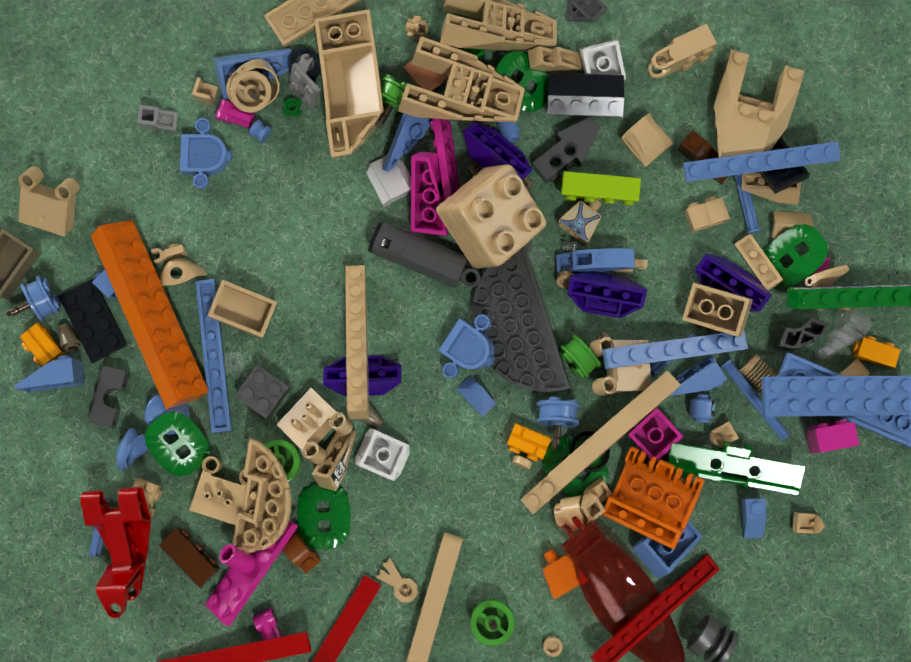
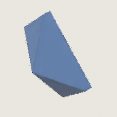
[456,376,496,417]

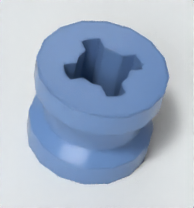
[249,120,272,144]

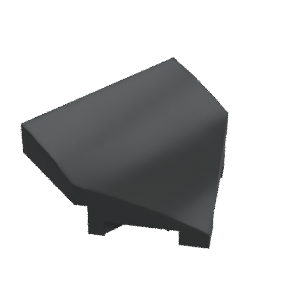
[567,0,608,22]

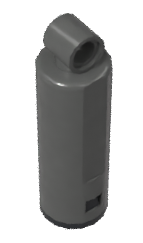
[368,220,482,288]

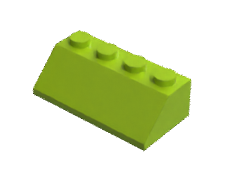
[561,171,641,206]

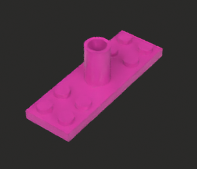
[431,118,460,202]
[205,519,298,627]

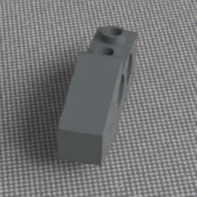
[532,117,600,184]

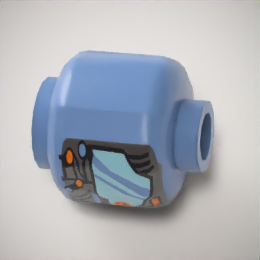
[689,394,715,422]

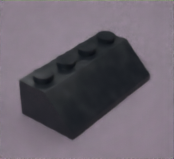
[546,72,624,117]

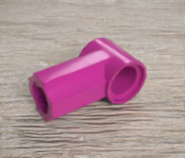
[214,100,255,129]
[252,608,282,640]

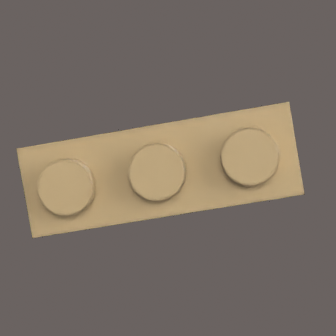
[734,233,783,291]

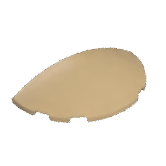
[233,438,291,553]

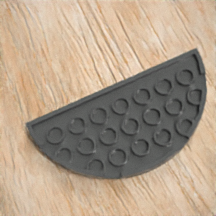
[471,245,571,392]

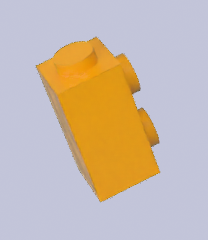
[852,336,901,369]

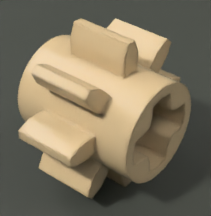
[405,16,428,40]

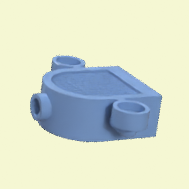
[180,118,233,190]
[439,314,495,378]

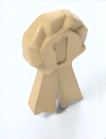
[377,558,418,602]

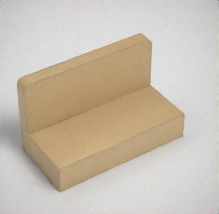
[771,211,814,239]

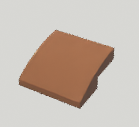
[403,60,448,92]

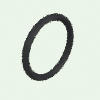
[570,431,610,472]

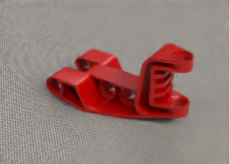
[80,487,152,618]

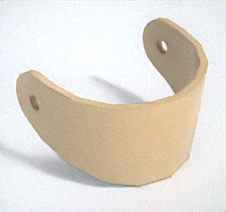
[236,59,280,106]

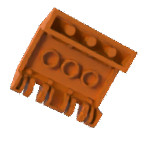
[601,446,705,549]

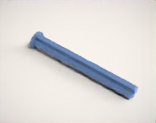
[735,174,762,235]
[720,358,790,441]

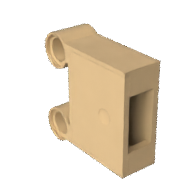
[18,166,80,237]
[590,337,651,396]
[276,388,353,464]
[190,456,247,525]

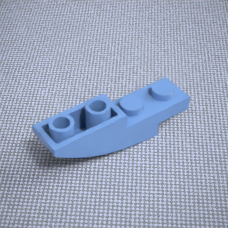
[556,248,635,274]

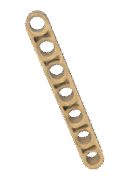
[407,532,463,662]

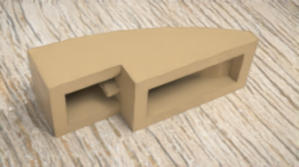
[528,46,583,73]

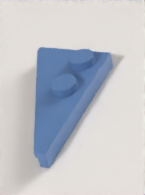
[382,113,433,172]

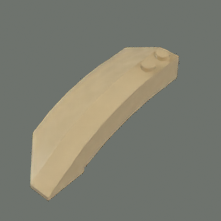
[314,9,383,158]

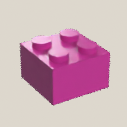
[627,408,684,461]
[805,419,859,454]

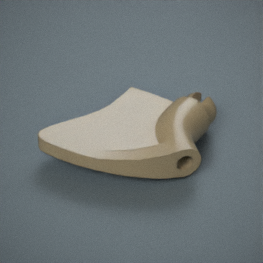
[805,265,849,287]

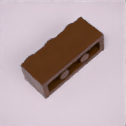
[159,528,220,588]

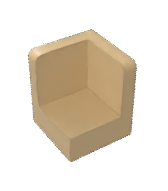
[192,77,219,106]

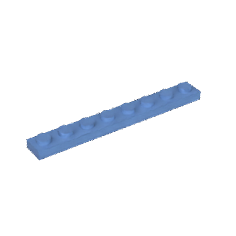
[683,141,840,182]
[195,279,232,433]
[602,330,748,369]

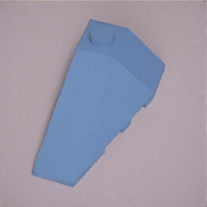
[213,49,292,100]

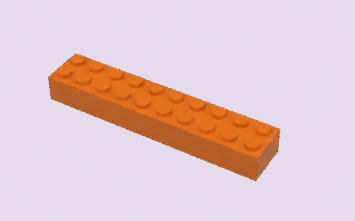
[90,220,209,410]

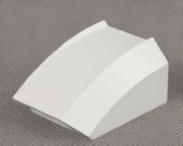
[579,40,626,81]
[366,156,411,207]
[354,428,410,481]

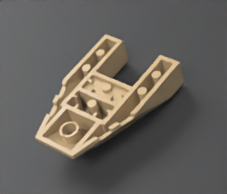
[440,0,557,51]
[398,36,525,122]
[713,50,804,158]

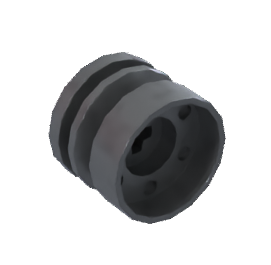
[686,614,739,662]

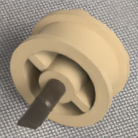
[226,69,271,113]

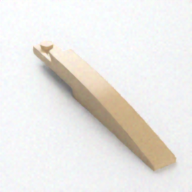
[520,371,681,514]

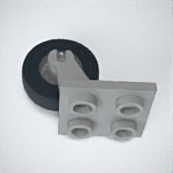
[288,48,321,110]

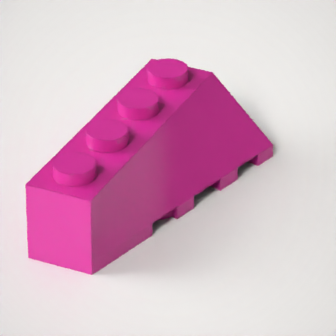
[411,152,448,236]

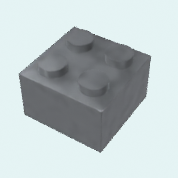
[235,365,292,420]

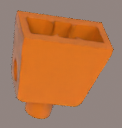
[542,549,587,600]

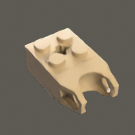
[647,24,717,79]

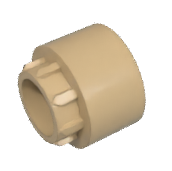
[554,495,589,532]

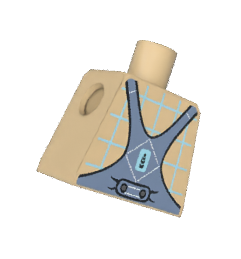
[557,200,602,246]

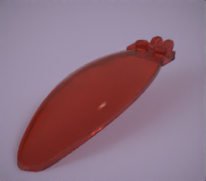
[561,516,685,662]

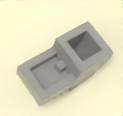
[137,105,178,132]

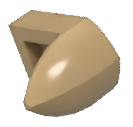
[709,421,739,448]
[792,512,825,534]

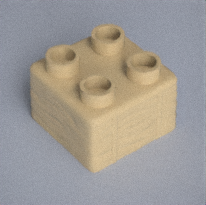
[436,165,546,269]

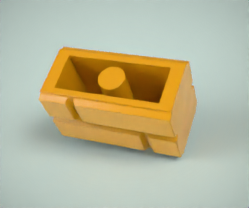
[20,323,66,367]
[506,423,551,462]

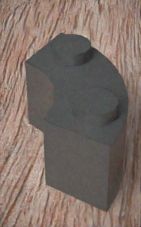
[774,317,829,351]

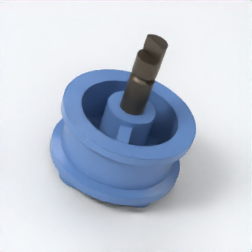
[5,275,61,322]
[536,397,580,451]

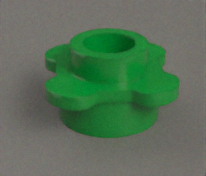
[283,98,302,117]

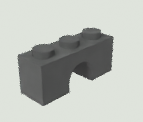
[88,366,130,429]

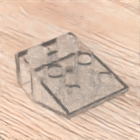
[814,308,875,362]

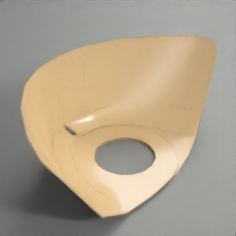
[158,258,207,286]

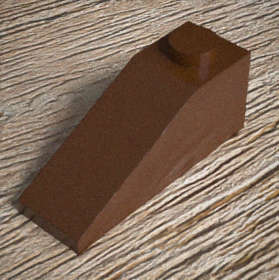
[677,130,728,184]

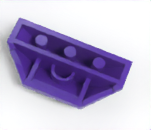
[463,121,533,180]
[695,253,772,312]
[567,271,647,318]
[323,355,401,396]

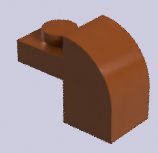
[282,531,321,574]

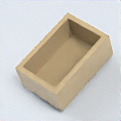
[207,280,277,338]

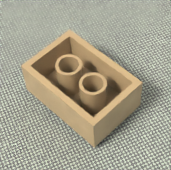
[682,283,753,337]

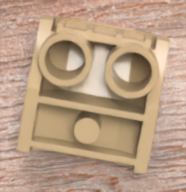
[621,113,673,168]

